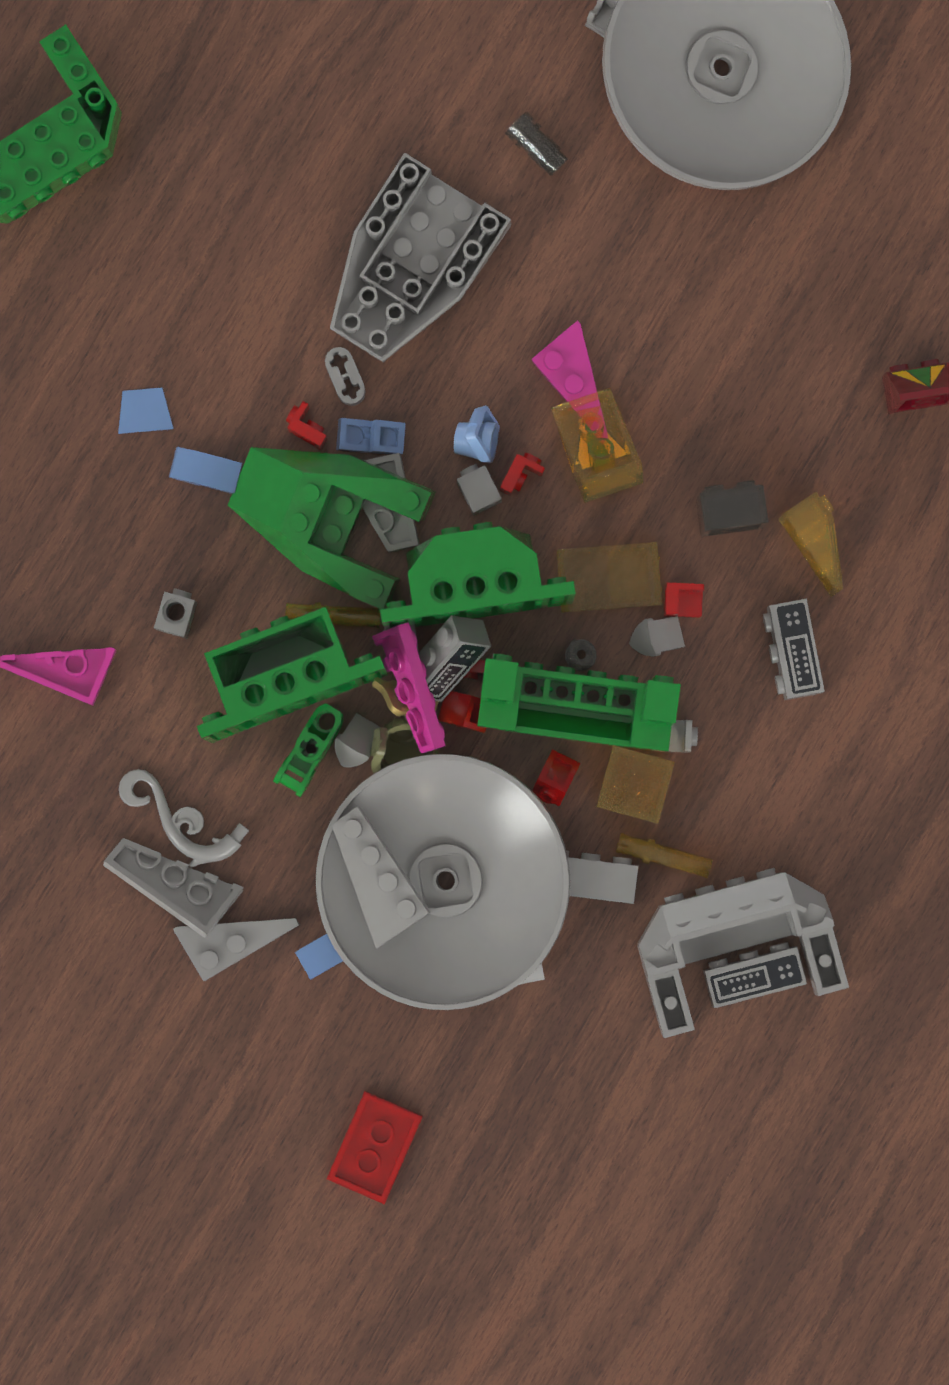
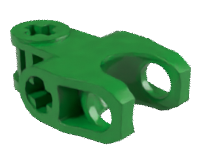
[273,703,344,798]

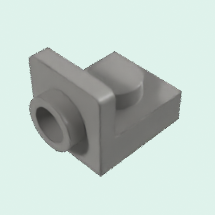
[651,720,698,753]

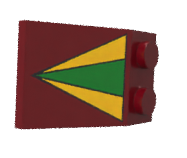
[882,359,949,414]

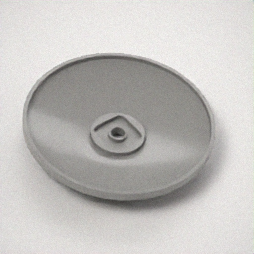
[602,0,851,190]
[316,754,570,1010]

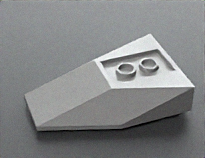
[330,153,511,362]

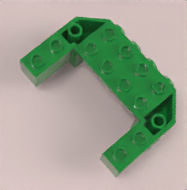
[0,24,122,224]
[477,654,681,752]

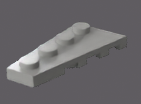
[332,806,430,949]
[103,838,244,938]

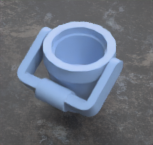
[454,405,500,463]

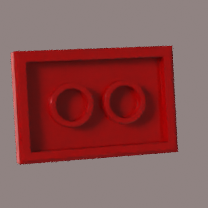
[327,1091,423,1205]

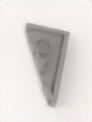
[173,918,300,982]

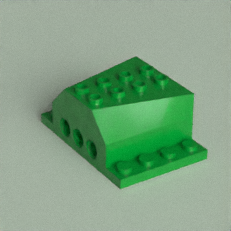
[380,522,576,630]
[197,607,388,743]

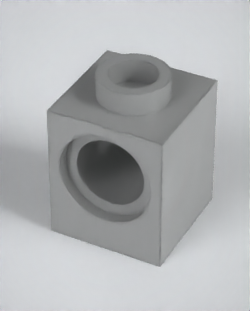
[457,464,502,516]
[154,588,197,639]

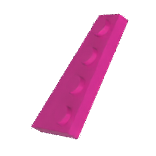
[372,622,445,754]

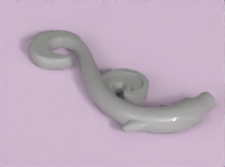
[118,769,249,867]

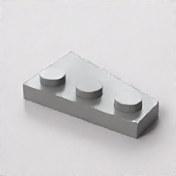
[363,453,420,553]

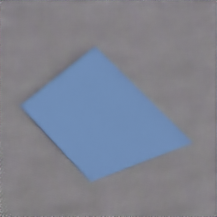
[118,388,173,434]

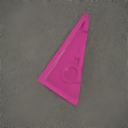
[531,320,608,443]
[0,647,117,706]

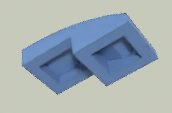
[336,418,405,455]
[169,447,242,494]
[295,934,343,980]

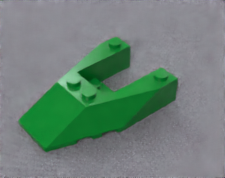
[228,447,436,609]

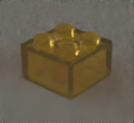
[595,745,675,824]

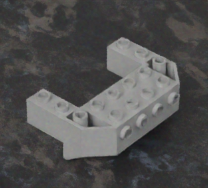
[637,868,849,1038]

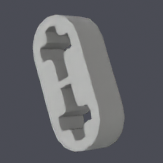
[325,347,366,406]

